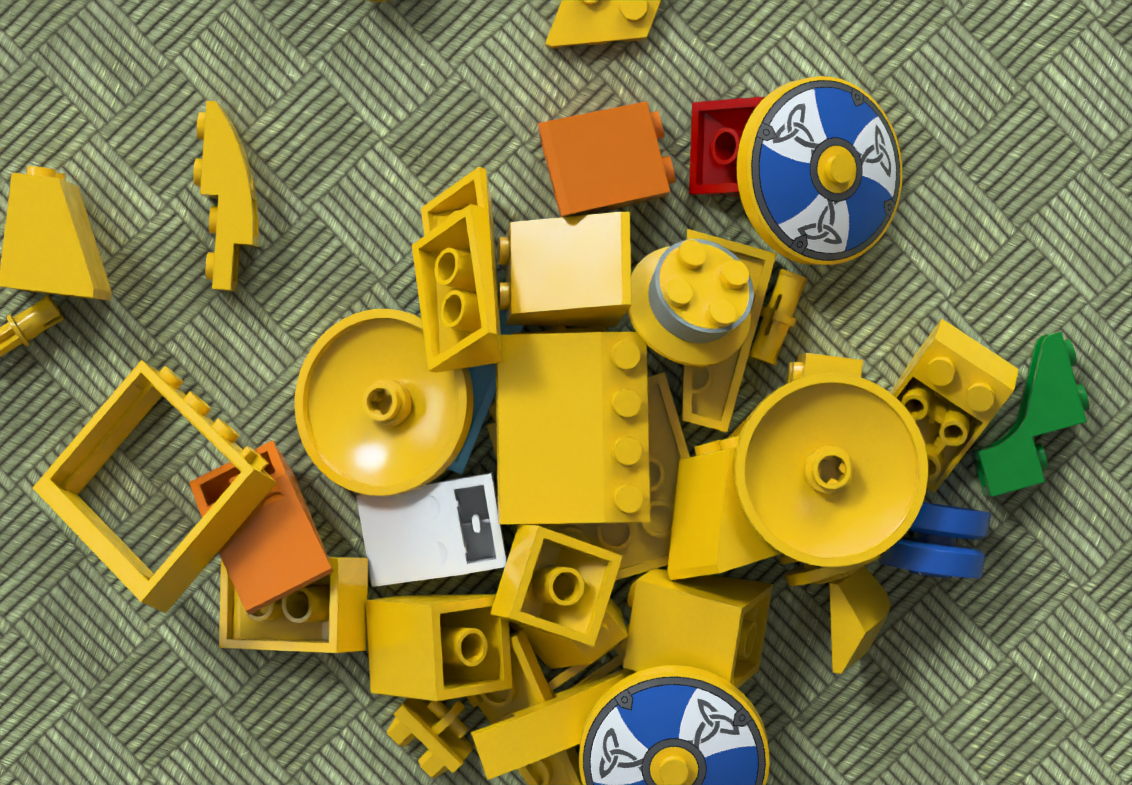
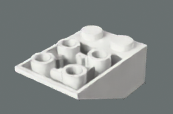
[356,472,508,587]

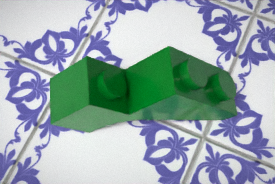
[971,332,1089,497]

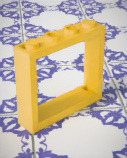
[33,360,277,613]

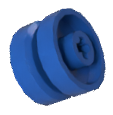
[879,502,991,579]

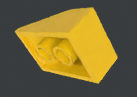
[219,557,368,653]

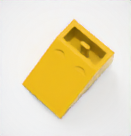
[890,318,1019,493]

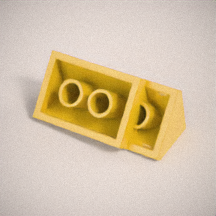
[412,167,503,373]

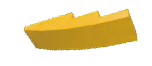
[471,668,636,780]

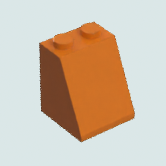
[538,101,676,217]

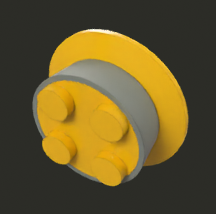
[628,239,754,366]

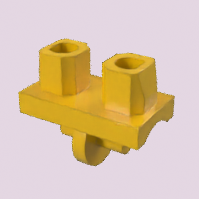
[387,698,475,778]

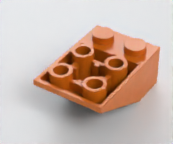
[189,440,334,615]

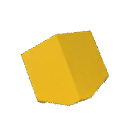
[829,566,891,674]

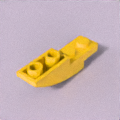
[193,101,259,292]

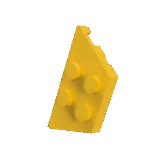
[545,0,661,49]

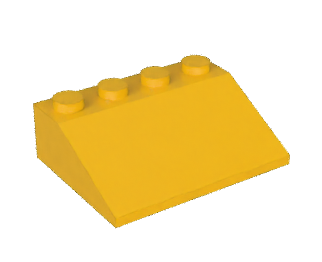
[495,332,650,524]

